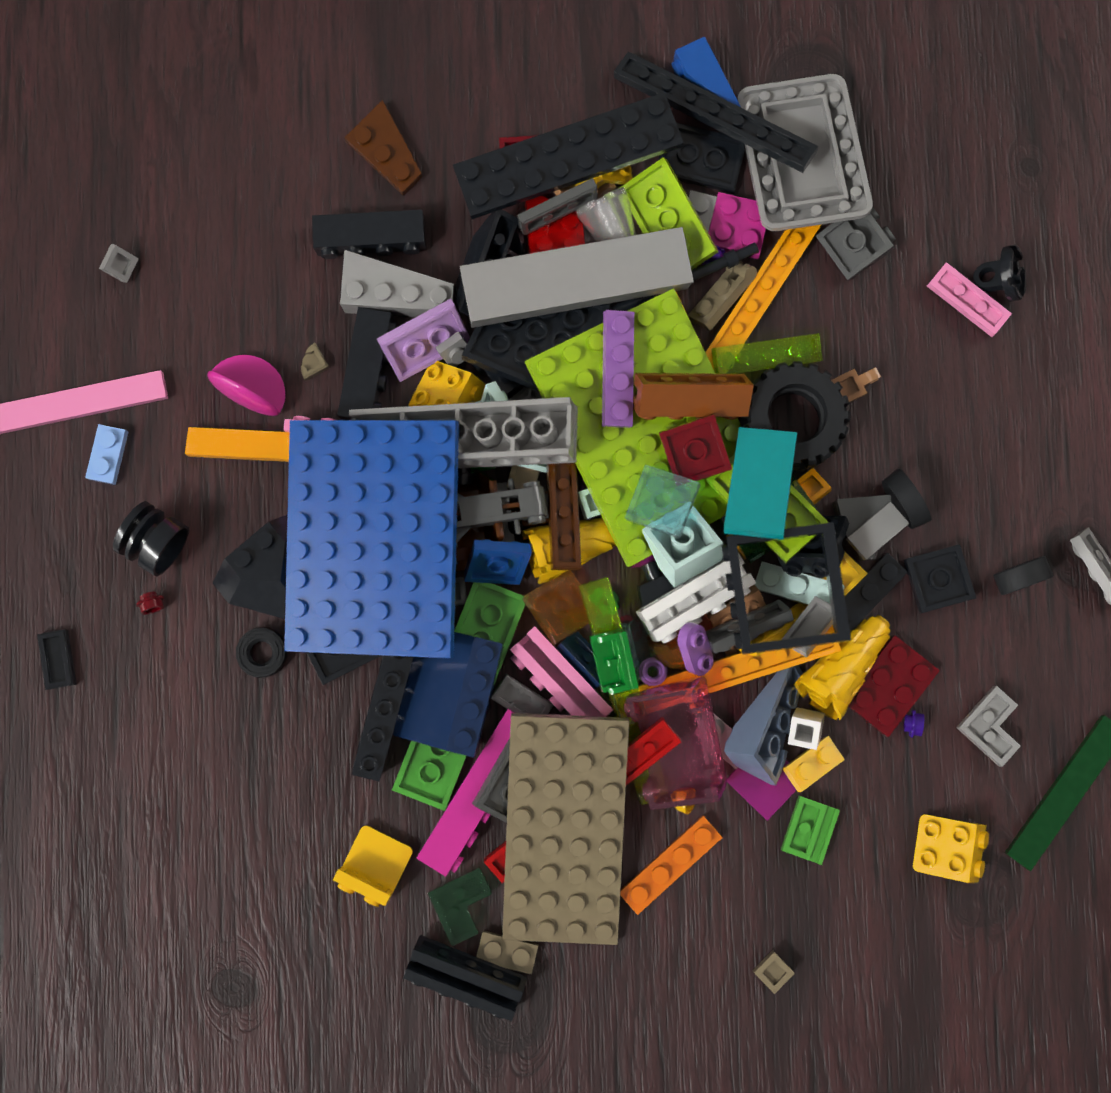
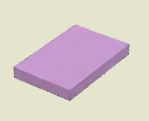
[377,299,470,382]

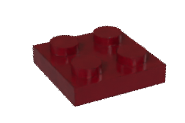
[659,413,732,487]

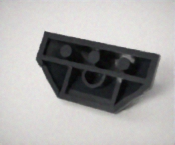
[455,210,527,316]

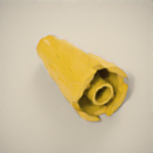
[522,518,616,584]
[795,615,890,720]

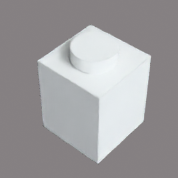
[788,707,825,750]

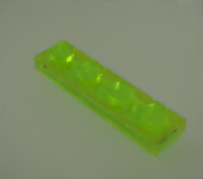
[711,333,823,374]

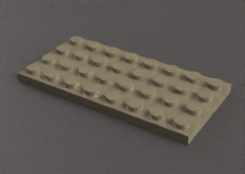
[502,713,629,945]

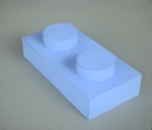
[85,424,128,485]

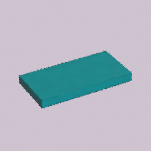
[724,427,797,540]

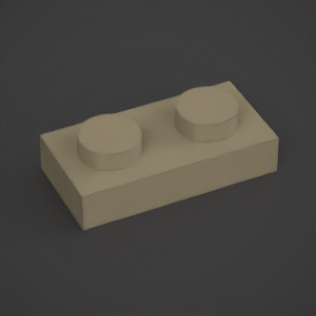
[477,930,539,975]

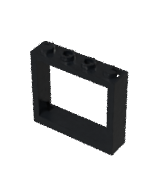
[722,522,851,655]

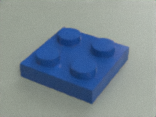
[464,539,532,585]

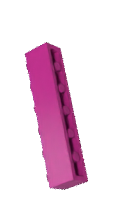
[417,709,514,877]

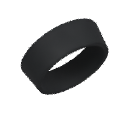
[882,468,932,529]

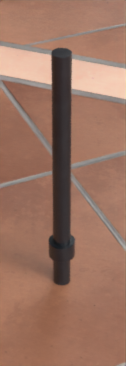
[610,242,759,311]

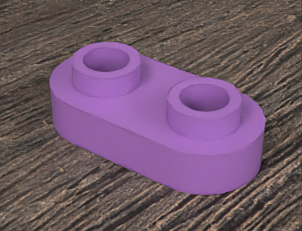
[678,622,713,676]

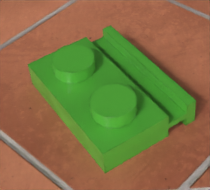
[780,795,840,865]

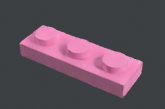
[927,262,1012,337]

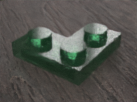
[427,867,492,946]

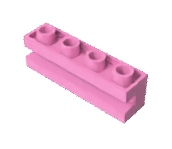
[510,626,613,717]

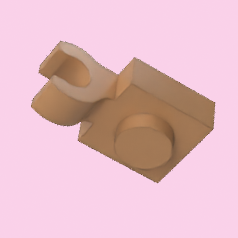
[831,367,881,403]

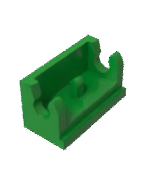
[589,628,639,694]

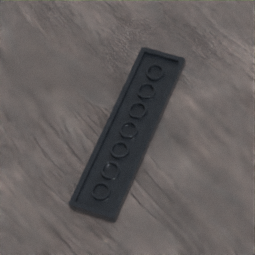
[453,92,684,220]

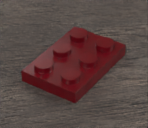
[848,635,940,737]

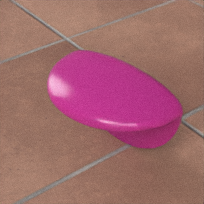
[207,355,285,416]

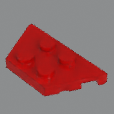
[525,196,585,254]

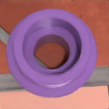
[638,657,667,686]

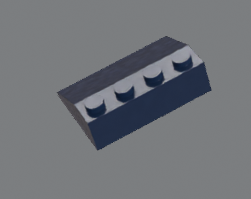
[392,632,504,758]

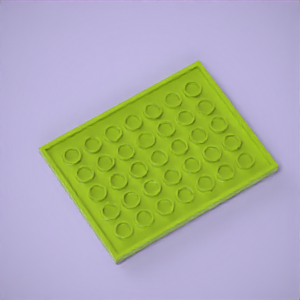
[525,288,741,567]

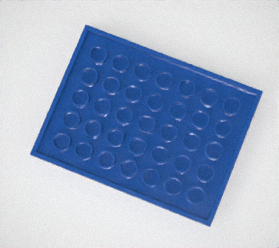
[284,420,459,658]

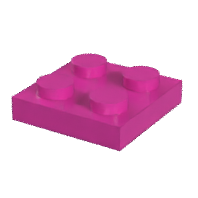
[708,192,766,259]

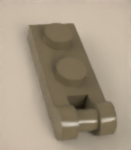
[688,261,757,331]

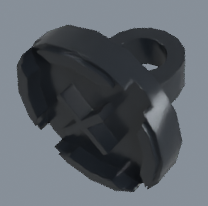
[973,244,1026,302]

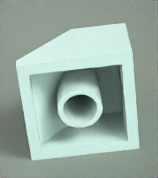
[642,502,723,588]

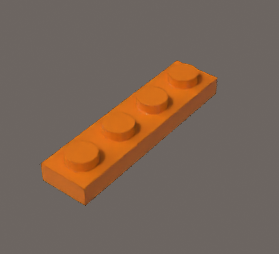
[620,815,723,915]

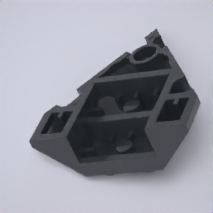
[213,514,288,619]

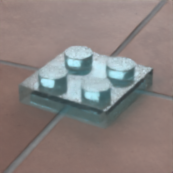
[625,464,700,538]

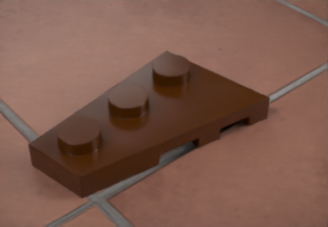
[344,100,422,196]

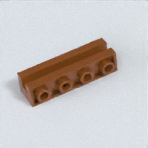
[633,373,754,420]

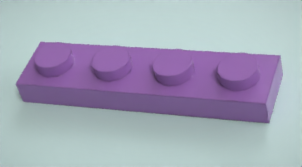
[602,310,634,428]

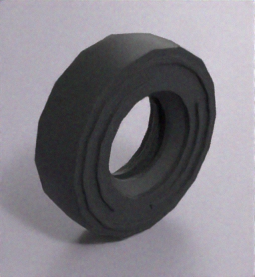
[236,627,287,678]

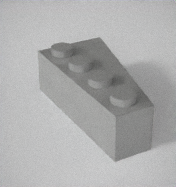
[340,250,456,317]

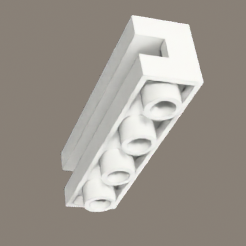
[636,553,756,644]

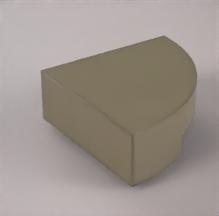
[301,343,330,381]

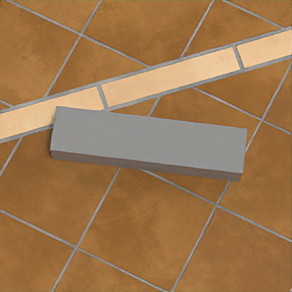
[460,227,694,328]
[349,397,578,468]

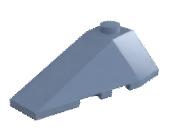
[724,665,803,786]

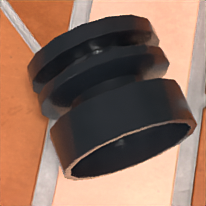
[113,501,189,577]

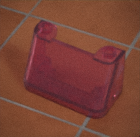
[624,676,727,810]

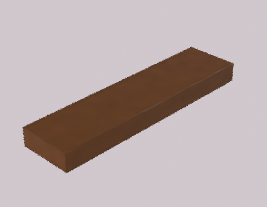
[546,463,581,570]

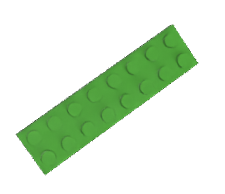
[392,582,528,811]

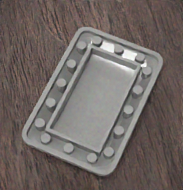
[738,74,873,231]

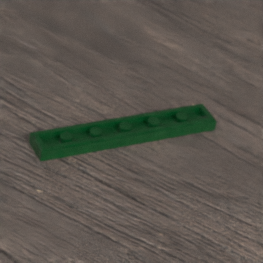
[1004,715,1111,871]

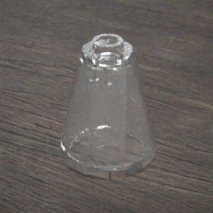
[576,187,636,242]

